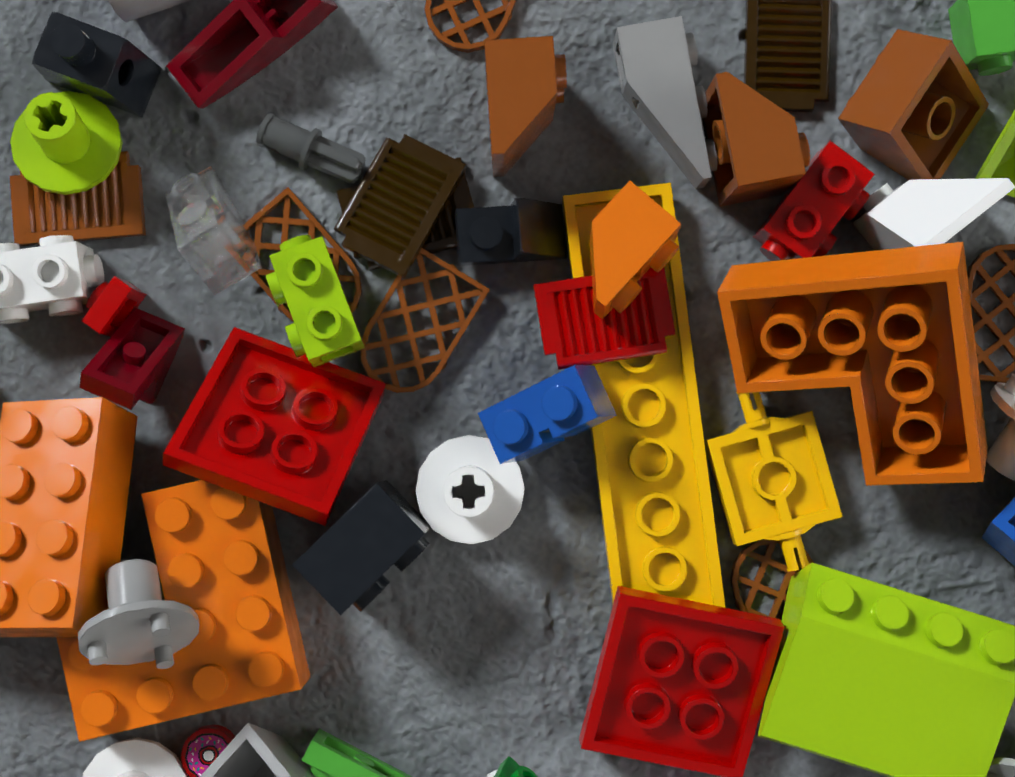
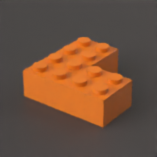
[717,242,988,486]
[0,397,138,637]
[56,480,311,742]

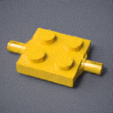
[704,392,843,572]

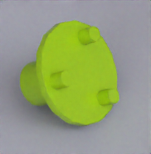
[10,91,123,195]

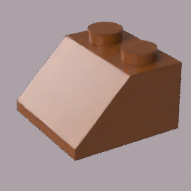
[838,29,989,180]
[484,36,567,177]
[702,72,810,207]

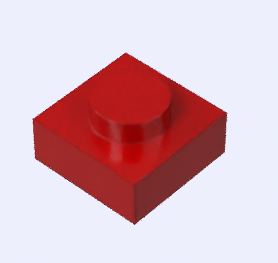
[81,276,147,337]

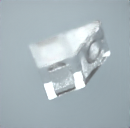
[165,166,262,295]

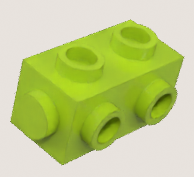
[266,235,365,367]

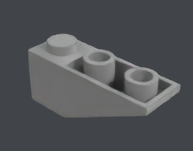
[613,16,718,189]

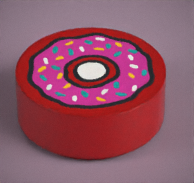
[181,724,235,777]

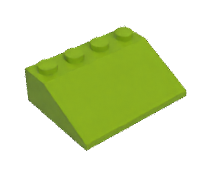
[757,562,1015,777]

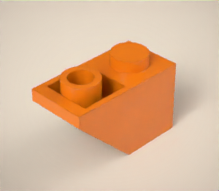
[590,180,681,319]

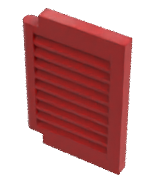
[533,267,676,370]

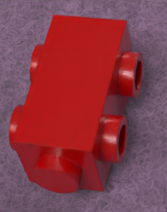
[753,141,875,261]

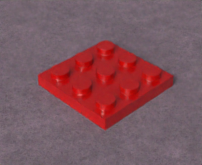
[163,327,386,526]
[579,586,785,777]

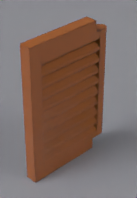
[10,151,146,246]

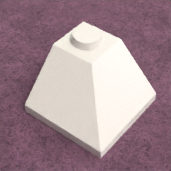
[852,178,1015,251]

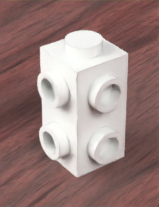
[0,235,104,324]

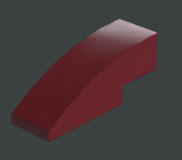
[166,0,338,109]

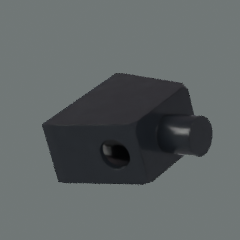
[32,12,162,118]

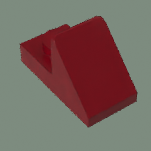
[80,308,185,410]

